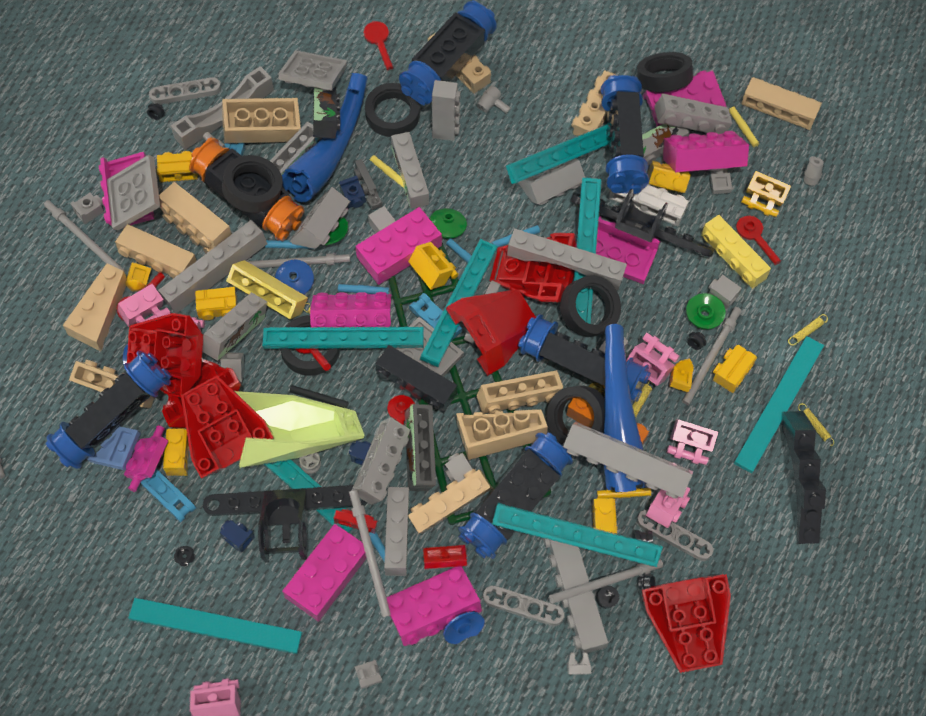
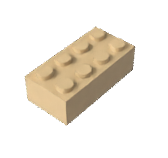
[222,98,301,143]
[159,182,232,254]

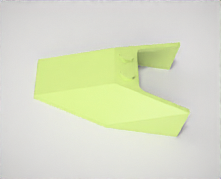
[235,391,364,468]

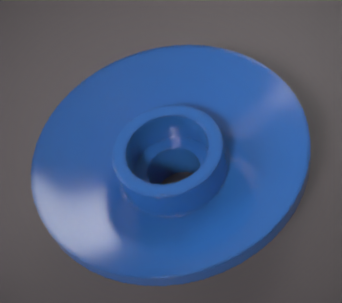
[275,259,314,295]
[443,612,485,644]

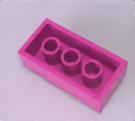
[663,131,749,172]
[355,207,442,285]
[282,524,367,622]

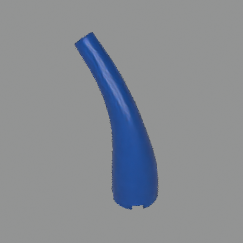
[282,73,368,202]
[604,324,646,492]

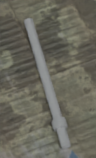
[44,200,125,273]
[247,253,350,268]
[682,307,741,406]
[349,490,391,617]
[549,559,663,604]

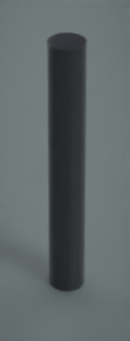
[289,385,349,409]

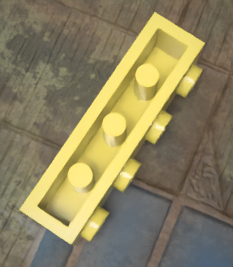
[701,215,771,289]
[226,260,308,319]

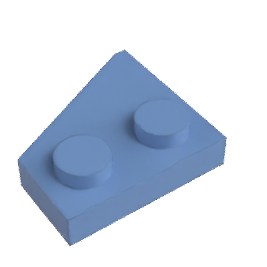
[87,426,140,470]

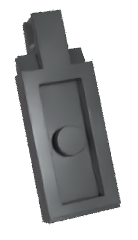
[353,159,382,210]

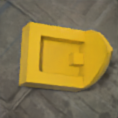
[125,262,151,292]
[670,359,694,392]

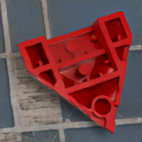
[162,359,241,428]

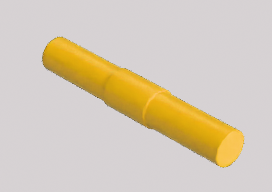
[597,488,651,499]

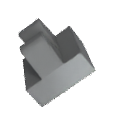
[567,652,591,674]
[355,660,382,689]

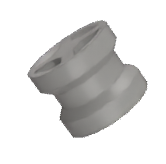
[299,452,321,474]

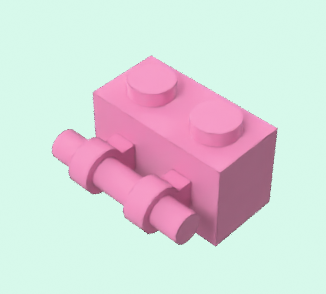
[117,284,171,327]
[626,333,680,386]
[667,420,718,465]
[646,487,690,528]
[190,679,241,716]

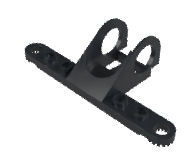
[571,188,715,257]
[203,485,367,563]

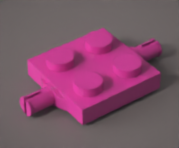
[124,425,168,492]

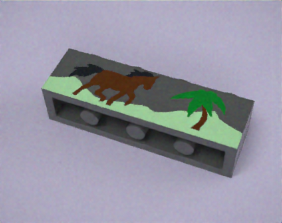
[405,404,436,491]

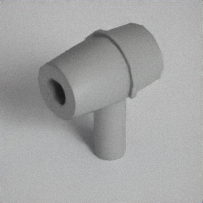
[477,86,511,114]
[804,156,824,186]

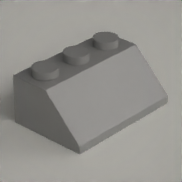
[518,158,585,205]
[289,187,350,249]

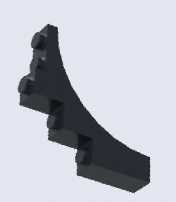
[782,411,826,544]

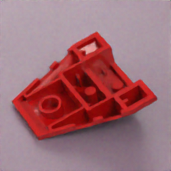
[489,233,576,302]

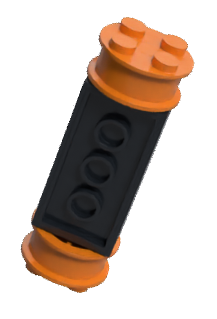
[189,137,305,242]

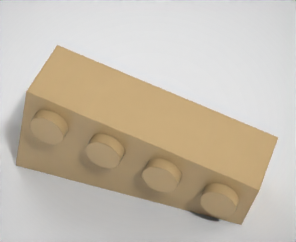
[63,263,127,351]
[456,410,548,460]

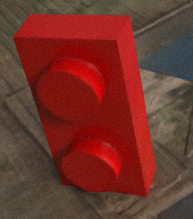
[334,509,377,534]
[423,545,467,569]

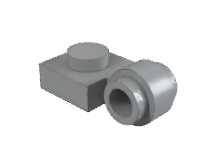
[710,168,732,194]

